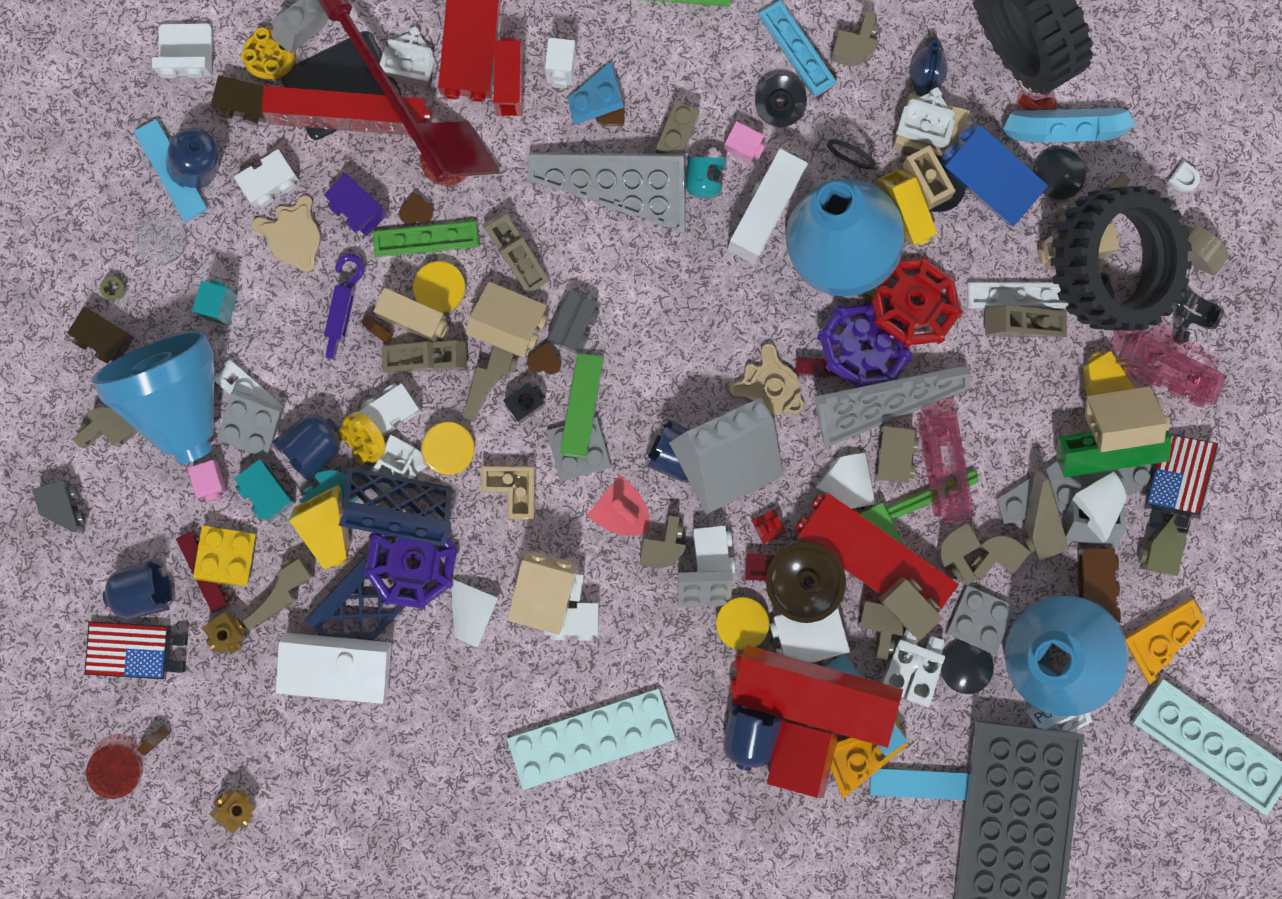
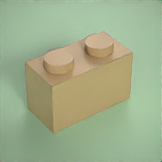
[903,145,955,210]

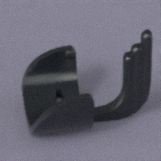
[1173,287,1224,345]

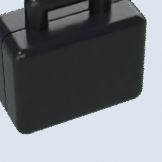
[281,31,402,140]

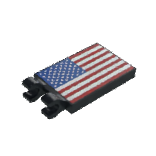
[1146,434,1218,535]
[84,621,188,679]

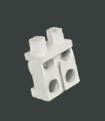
[880,629,945,707]

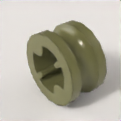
[100,276,126,301]

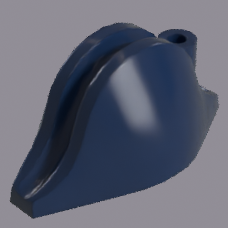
[909,37,948,97]

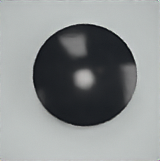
[1034,148,1086,200]
[941,641,994,694]

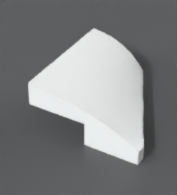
[369,433,427,492]
[1072,472,1127,543]
[451,579,499,648]

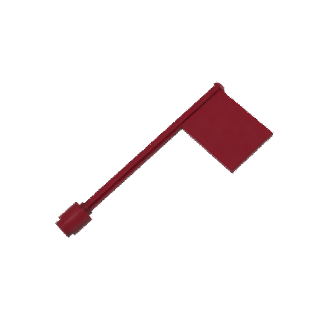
[318,0,500,183]

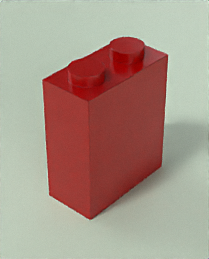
[493,37,524,116]
[767,720,839,798]

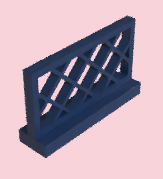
[339,466,452,546]
[305,546,426,641]

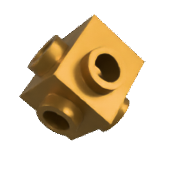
[202,612,248,655]
[209,789,255,834]

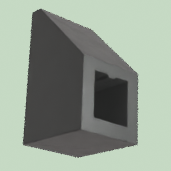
[32,480,86,533]

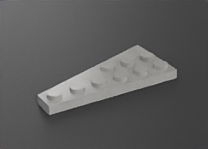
[528,152,686,234]
[814,366,970,448]
[996,461,1154,524]

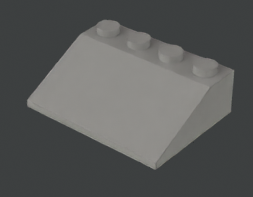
[669,397,783,515]

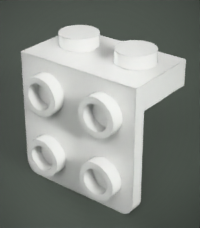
[152,24,212,78]

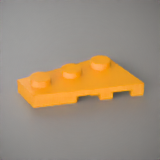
[1125,598,1205,685]
[831,720,908,800]

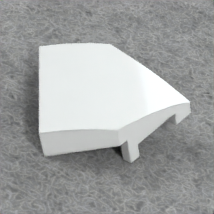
[380,26,435,87]
[896,87,955,149]
[815,453,875,509]

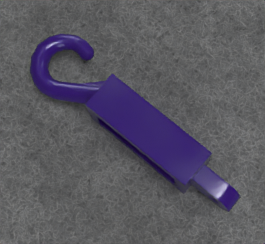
[324,254,365,360]

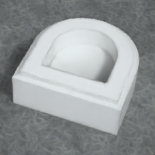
[1167,160,1200,192]

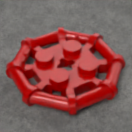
[871,256,963,348]

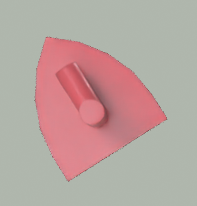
[586,475,650,536]

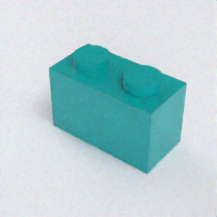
[192,279,237,326]
[234,459,295,522]

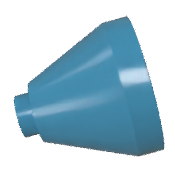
[786,179,905,296]
[92,331,214,464]
[1005,596,1129,716]

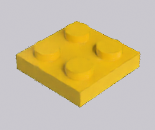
[193,526,256,587]

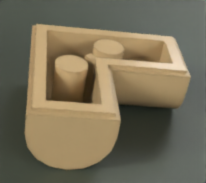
[481,466,535,520]

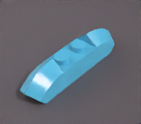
[1003,108,1136,143]

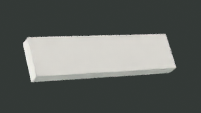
[967,282,1068,309]

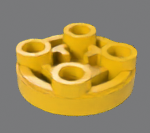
[241,27,295,81]
[413,261,466,314]
[338,412,386,464]
[421,422,474,475]
[716,597,769,651]

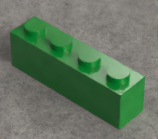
[1057,431,1172,478]

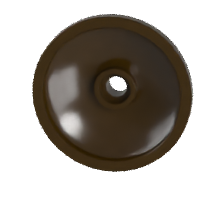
[766,542,846,623]

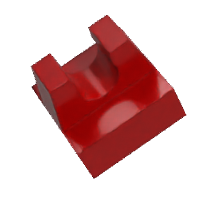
[751,509,787,544]

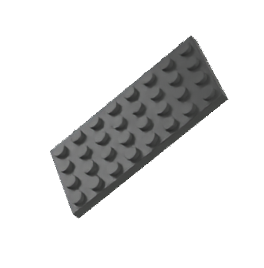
[955,721,1084,899]

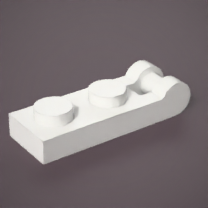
[214,358,284,408]

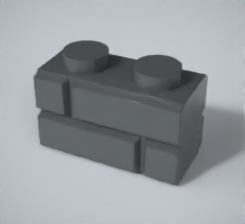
[547,291,600,354]

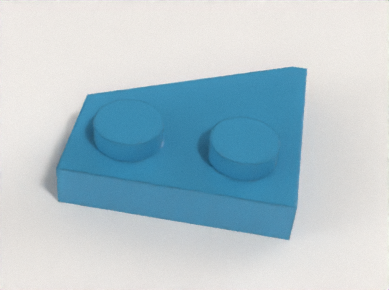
[567,63,624,125]

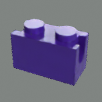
[324,173,388,237]

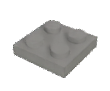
[217,390,283,458]
[546,417,611,482]
[678,571,733,608]
[945,585,1016,655]

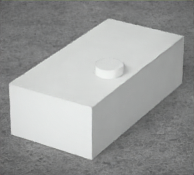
[727,148,808,265]
[276,632,392,704]

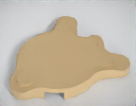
[251,196,321,272]
[729,343,804,415]

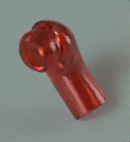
[1017,93,1058,111]

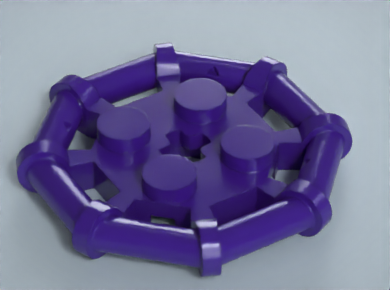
[817,302,912,388]
[363,517,459,610]

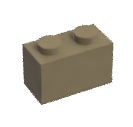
[656,101,700,154]
[874,426,919,484]
[878,577,943,641]

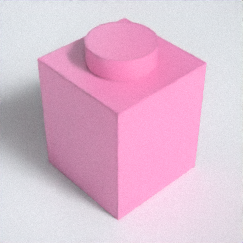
[723,121,766,163]
[187,460,227,503]

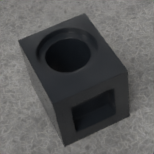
[503,382,546,424]

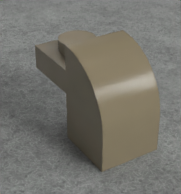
[830,11,879,66]
[1181,223,1230,276]
[72,407,138,448]
[639,516,686,568]
[937,523,981,585]
[970,536,1031,580]
[858,601,903,660]

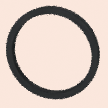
[827,139,876,169]

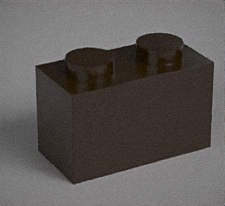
[211,75,267,125]
[67,307,135,364]

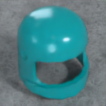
[686,157,727,199]

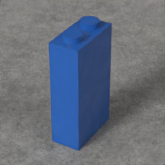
[940,123,1048,227]

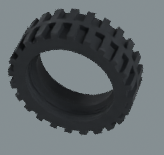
[973,0,1093,95]
[1050,186,1192,331]

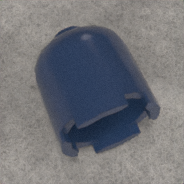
[165,128,219,189]
[272,414,341,481]
[645,419,690,483]
[103,559,173,619]
[723,704,783,771]

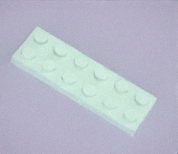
[1131,679,1282,816]
[507,688,675,790]

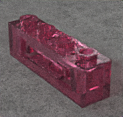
[1116,333,1227,408]
[919,412,974,524]

